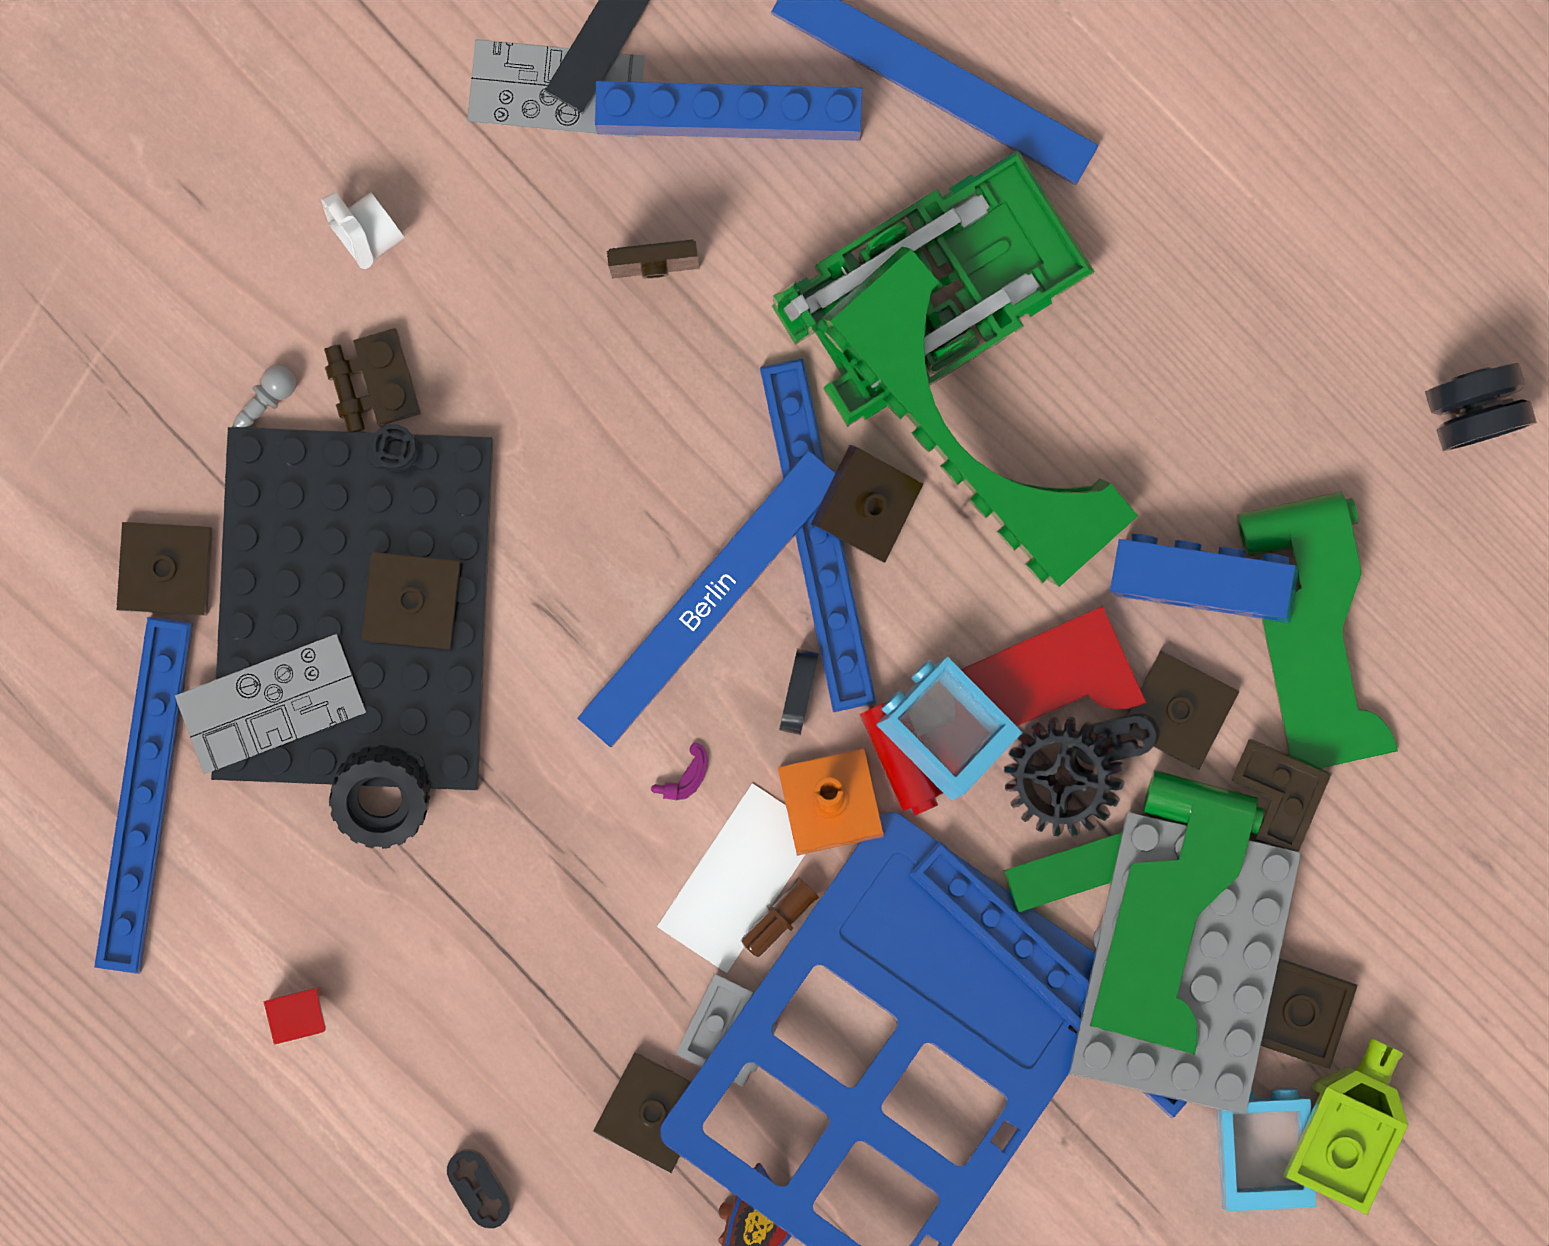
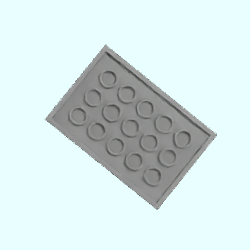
[1069,812,1301,1115]

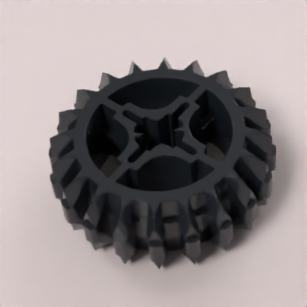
[1004,717,1125,837]

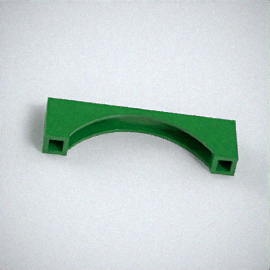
[822,247,1138,587]

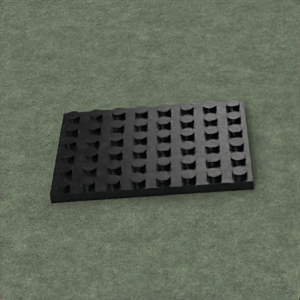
[211,427,493,790]

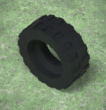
[329,745,430,849]

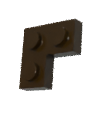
[1231,738,1332,852]

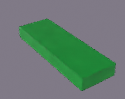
[1003,833,1122,913]

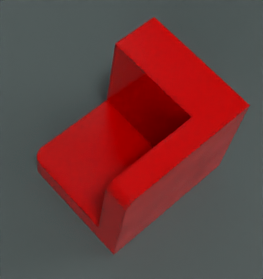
[263,987,326,1045]

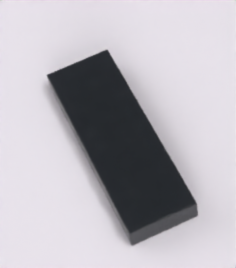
[545,0,650,114]

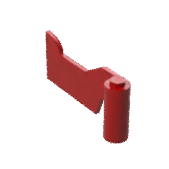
[859,606,1146,816]

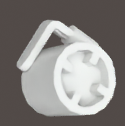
[321,192,405,270]

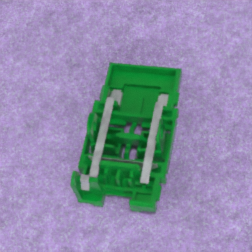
[772,150,1095,427]

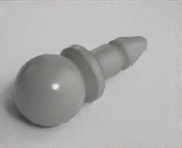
[232,365,296,428]

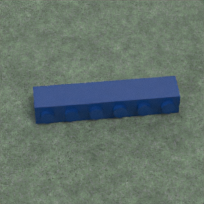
[595,81,862,141]

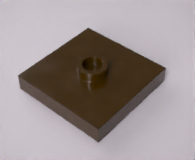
[607,239,699,279]
[811,445,923,563]
[116,522,212,616]
[362,552,461,650]
[1126,651,1240,770]
[1261,958,1358,1069]
[593,1052,691,1173]

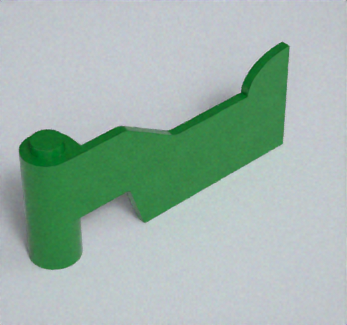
[1237,491,1398,768]
[1090,770,1264,1055]

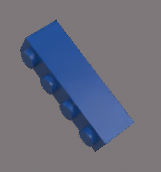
[1110,534,1299,623]

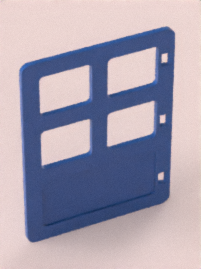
[660,812,1095,1246]

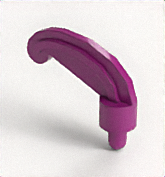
[651,743,708,800]

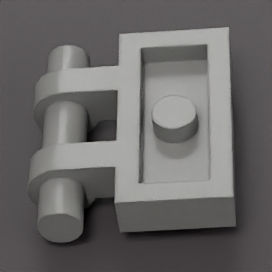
[676,973,779,1086]

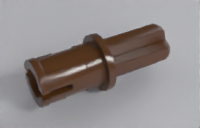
[741,878,819,957]

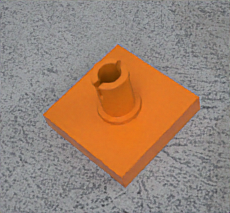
[778,749,884,856]

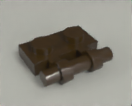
[324,328,422,433]

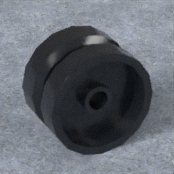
[1425,363,1537,451]

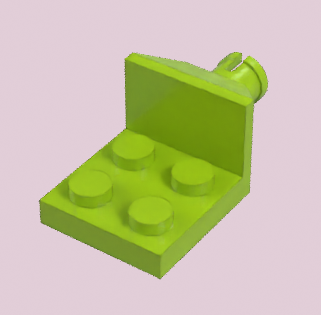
[1283,1038,1409,1215]

